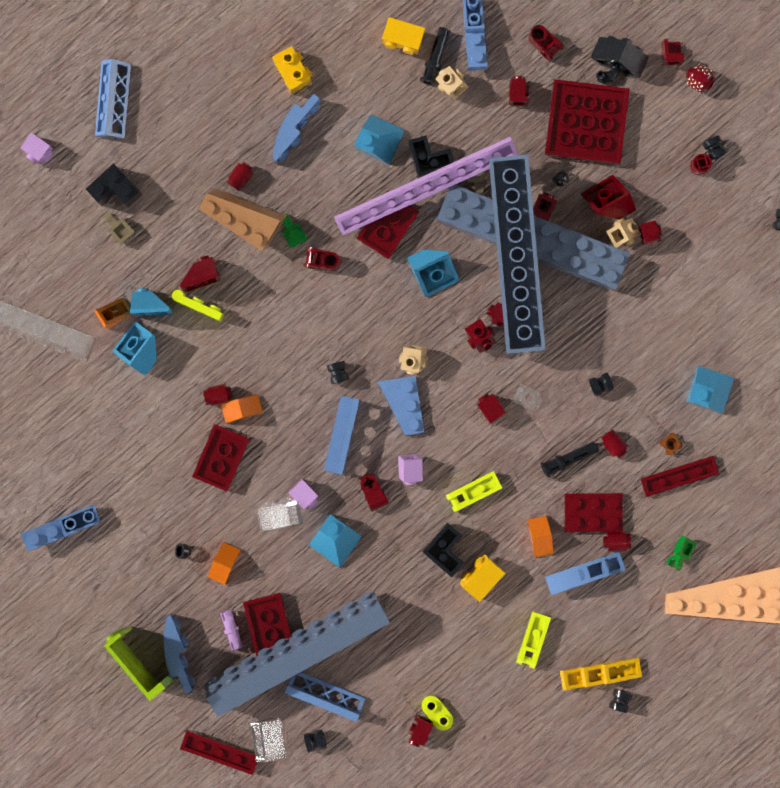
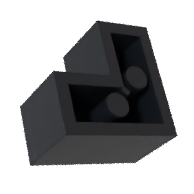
[591,36,649,78]
[408,135,454,179]
[86,163,142,207]
[422,522,464,578]

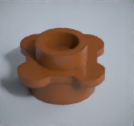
[659,433,683,455]

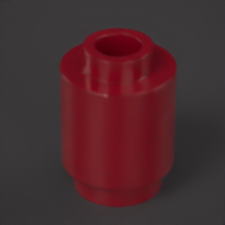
[227,162,254,191]
[203,384,233,406]
[601,429,628,458]
[603,532,631,552]

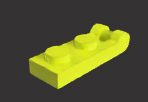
[172,290,224,322]
[446,471,502,512]
[516,611,551,669]

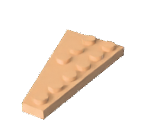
[665,567,780,624]

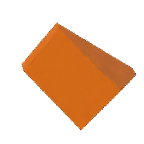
[94,298,132,330]
[221,395,263,423]
[527,516,554,557]
[208,542,241,585]

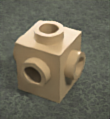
[436,66,469,99]
[606,218,641,248]
[399,344,428,375]

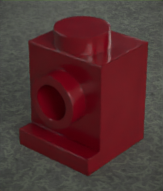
[509,76,529,106]
[533,192,557,221]
[638,220,662,245]
[486,302,504,330]
[408,715,434,747]

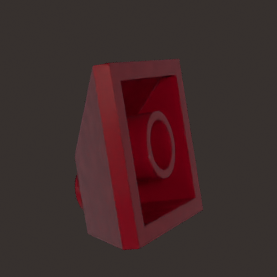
[581,175,636,220]
[180,255,221,293]

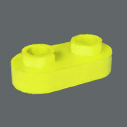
[422,695,453,730]

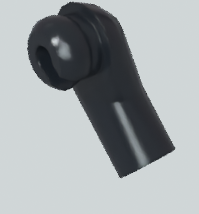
[596,67,620,84]

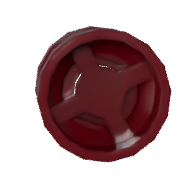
[690,153,712,176]

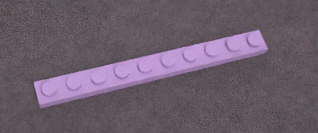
[334,137,518,235]

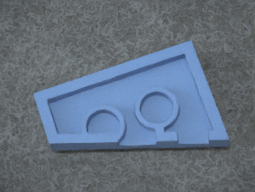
[378,376,424,436]

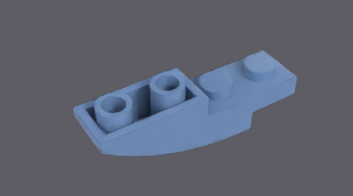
[463,0,487,71]
[273,94,320,164]
[21,505,101,552]
[545,552,625,595]
[164,614,196,693]

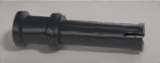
[420,27,450,86]
[540,441,599,478]

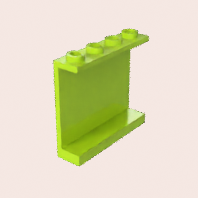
[104,626,175,701]

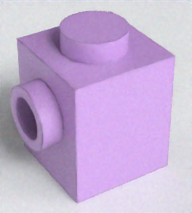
[21,133,53,165]
[398,454,423,485]
[288,479,319,509]

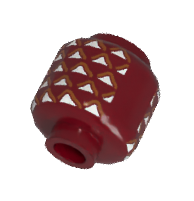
[686,64,716,93]

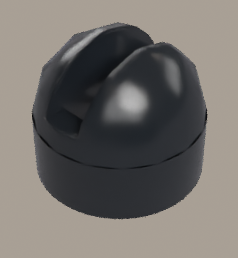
[551,170,568,187]
[175,543,192,559]

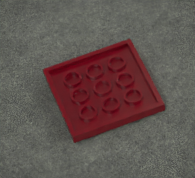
[544,79,630,165]

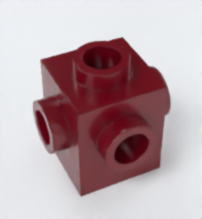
[464,319,496,353]

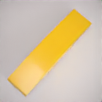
[560,658,642,690]

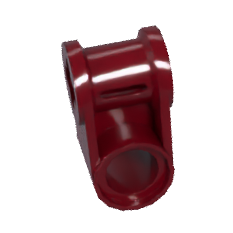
[528,25,564,62]
[303,247,341,271]
[360,474,389,512]

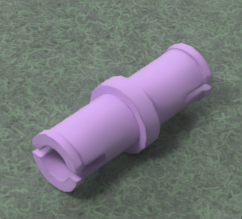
[220,609,243,650]

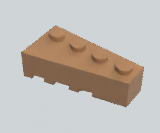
[199,188,287,251]

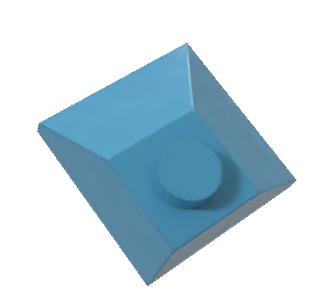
[354,114,405,165]
[407,250,460,297]
[130,288,174,317]
[112,321,157,376]
[686,366,734,414]
[309,514,362,567]

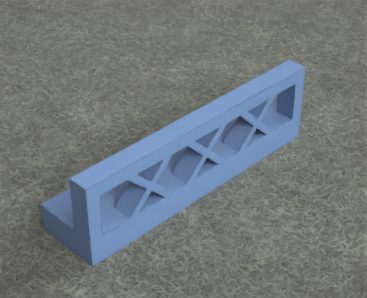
[95,59,131,139]
[324,396,360,475]
[285,672,366,722]

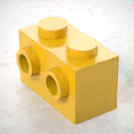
[382,17,425,55]
[272,46,312,94]
[459,554,505,602]

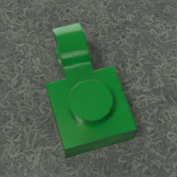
[282,213,308,249]
[666,535,697,571]

